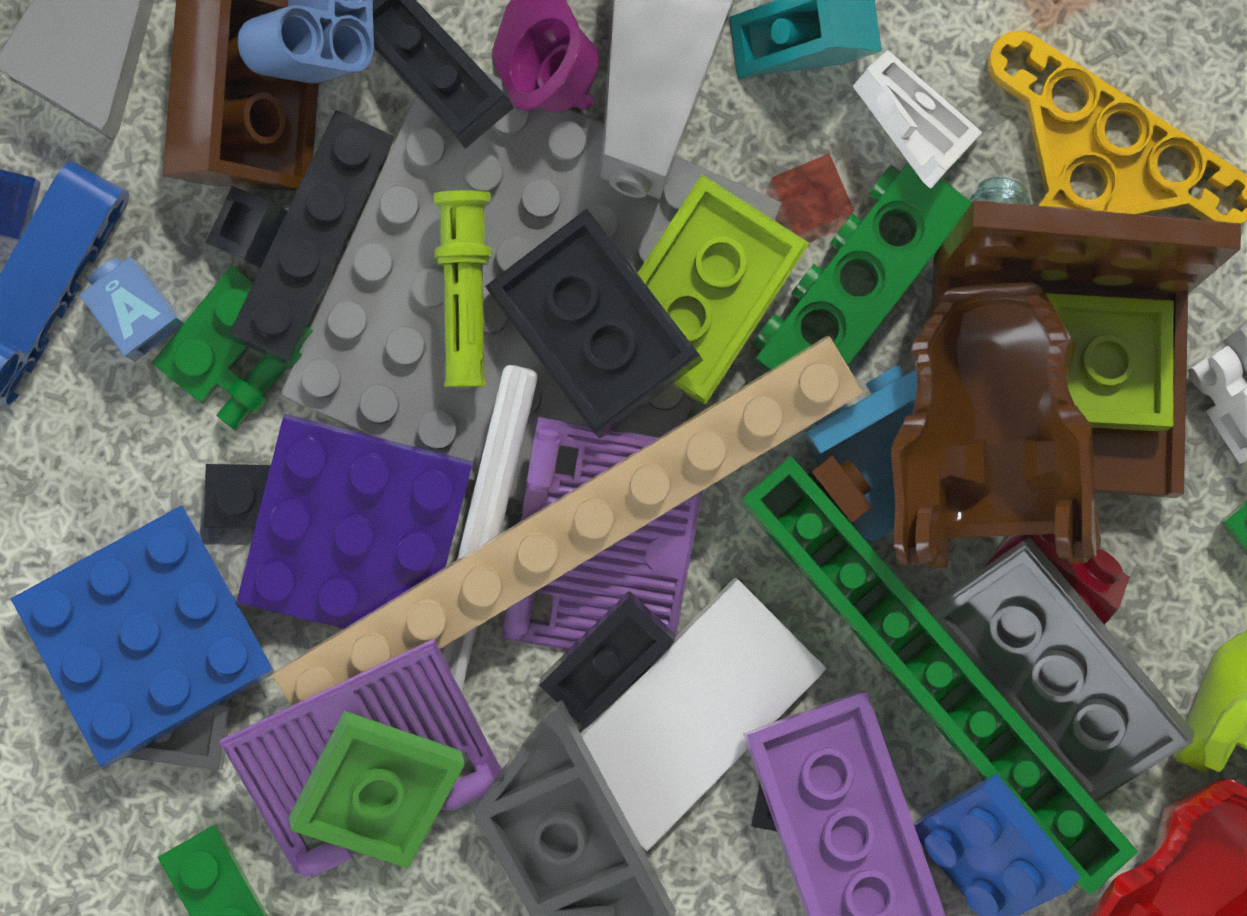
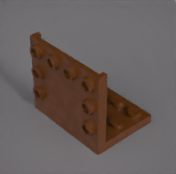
[931,200,1241,498]

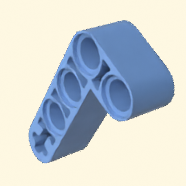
[238,0,374,84]

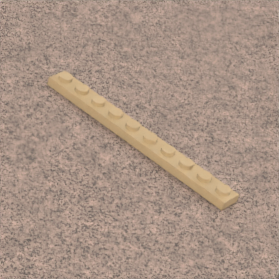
[272,336,864,706]

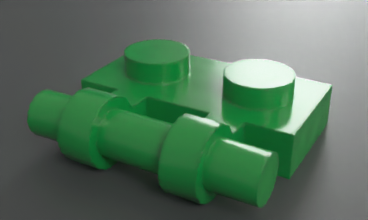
[151,265,313,431]

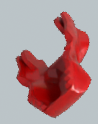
[1089,778,1247,916]

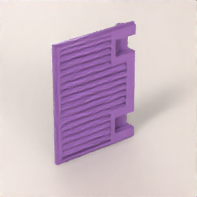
[502,417,703,650]
[220,639,502,878]

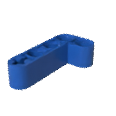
[0,161,129,407]

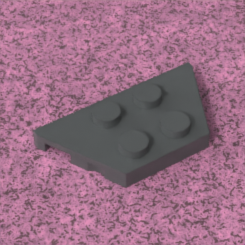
[472,700,676,916]

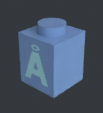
[79,256,184,362]

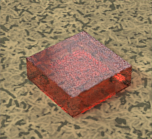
[771,153,854,236]

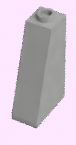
[0,0,154,140]
[600,0,735,199]

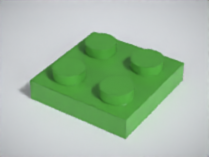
[288,711,465,868]

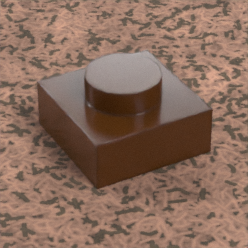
[808,456,872,523]

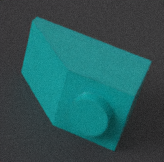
[730,0,882,78]

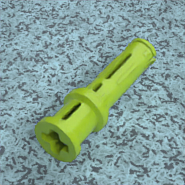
[433,190,492,388]

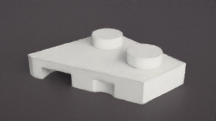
[853,50,982,189]

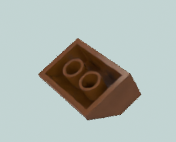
[163,0,319,191]

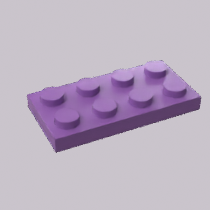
[743,690,946,916]

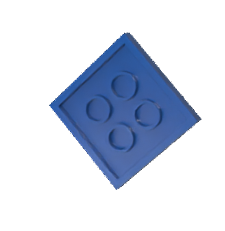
[10,505,274,769]

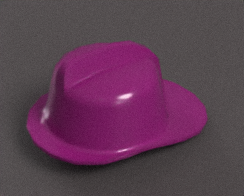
[492,0,600,112]

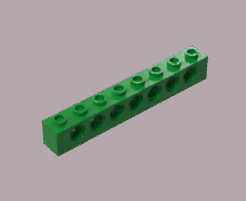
[739,456,1138,896]

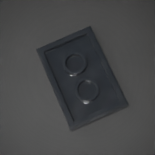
[485,209,703,439]

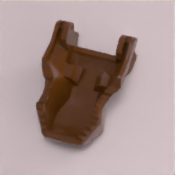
[891,282,1101,568]

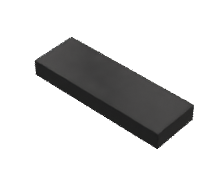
[373,0,514,149]

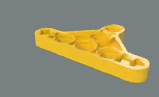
[987,31,1247,224]

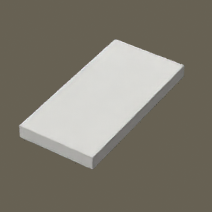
[580,577,827,851]

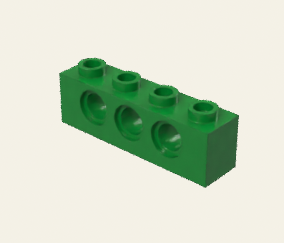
[752,162,973,373]

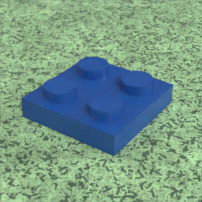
[914,773,1080,916]

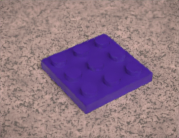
[237,413,472,629]

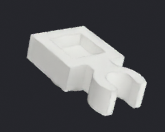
[1188,346,1247,464]

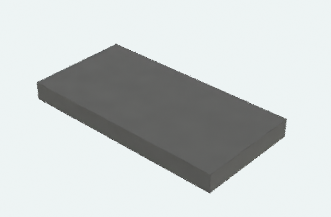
[928,536,1194,803]

